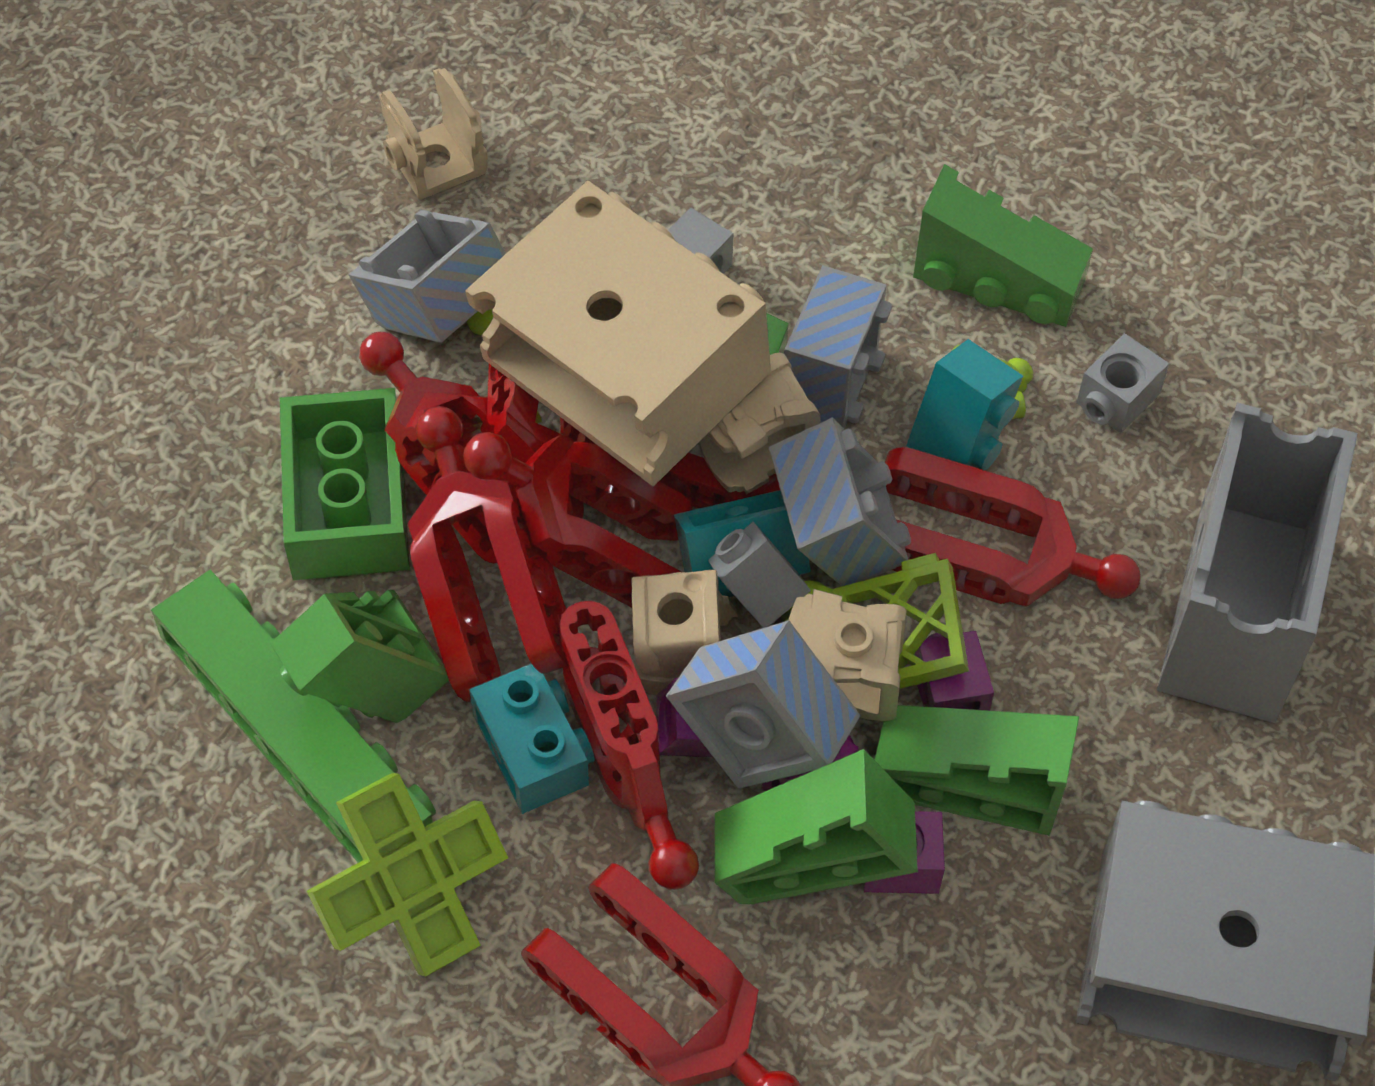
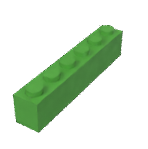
[151,569,436,863]

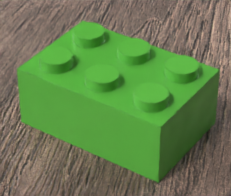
[280,388,410,580]

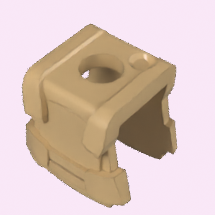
[379,68,488,200]
[699,352,821,495]
[632,569,738,695]
[789,589,906,721]

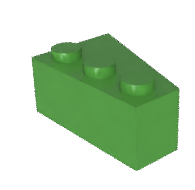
[913,164,1093,327]
[270,589,449,723]
[875,705,1079,836]
[715,749,918,904]

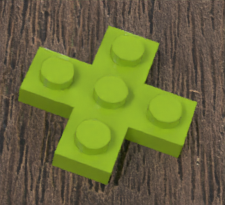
[307,773,508,977]

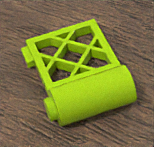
[781,553,969,689]

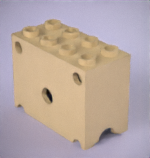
[465,181,771,486]

